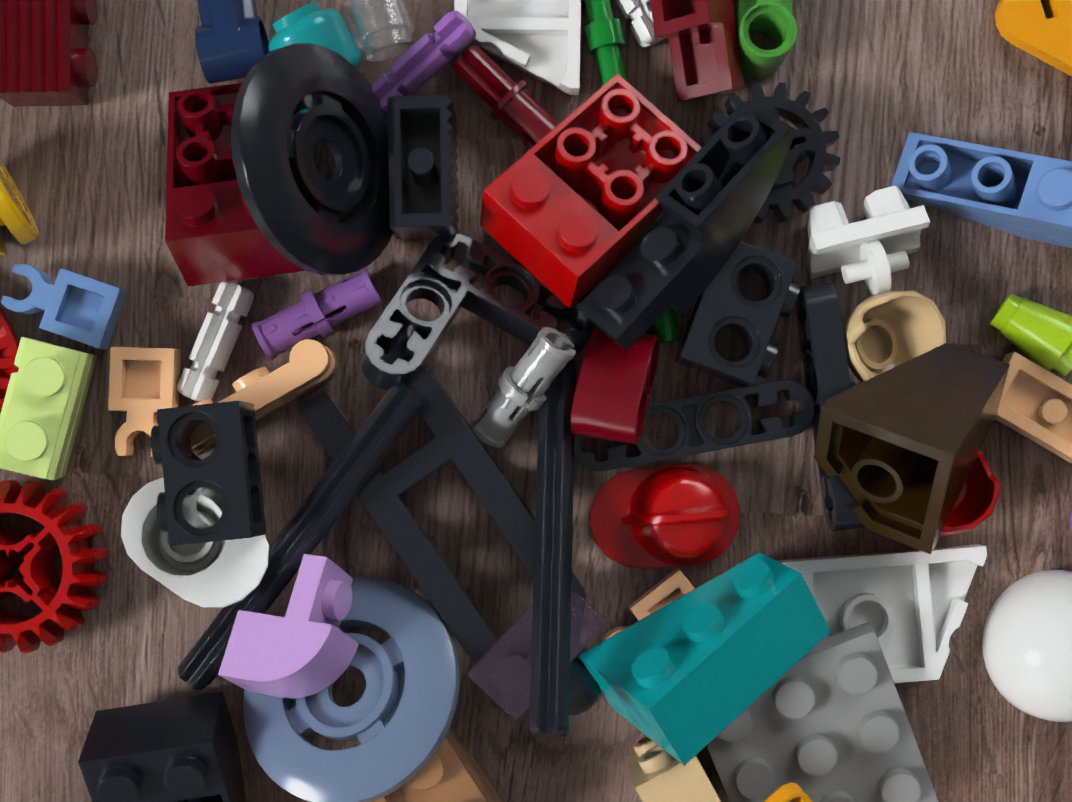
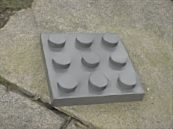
[707,622,939,802]

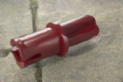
[453,45,560,149]

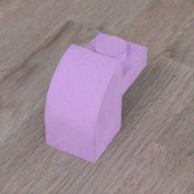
[218,554,359,699]

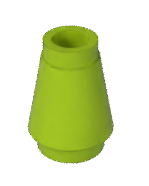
[989,292,1072,377]

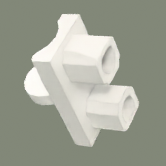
[805,185,930,295]

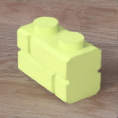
[0,337,98,481]

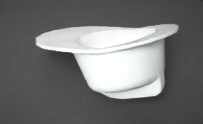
[121,477,269,608]

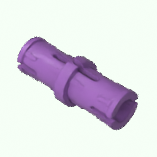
[252,267,383,360]

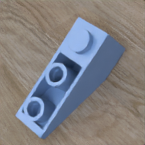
[891,132,1072,248]

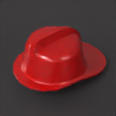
[589,464,740,569]

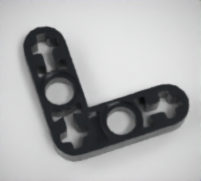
[361,233,595,390]

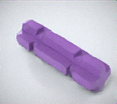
[371,10,476,114]

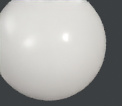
[982,570,1072,722]

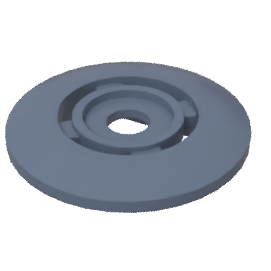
[243,577,460,802]

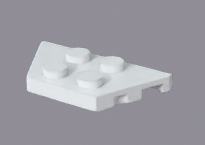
[454,0,581,95]
[736,544,987,683]

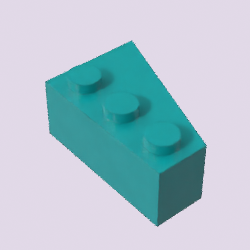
[579,552,831,766]

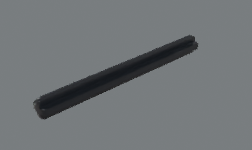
[529,358,576,738]
[178,382,425,690]

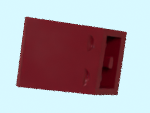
[165,83,306,286]

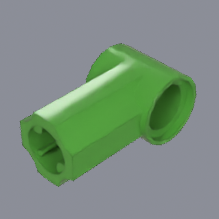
[735,0,798,79]

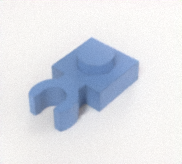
[1,264,128,350]

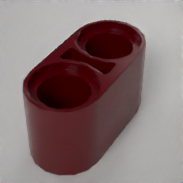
[571,326,660,444]

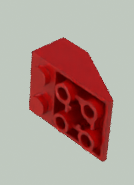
[480,73,702,309]

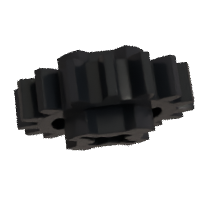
[700,82,841,224]

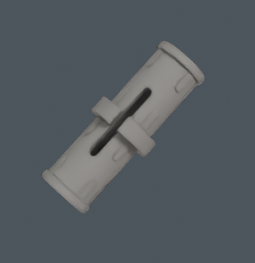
[472,327,576,448]

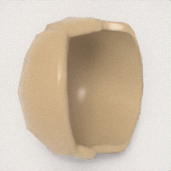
[843,290,946,382]

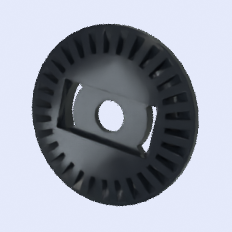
[231,43,393,276]

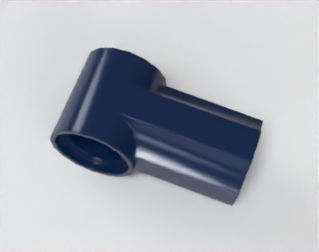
[195,0,269,84]

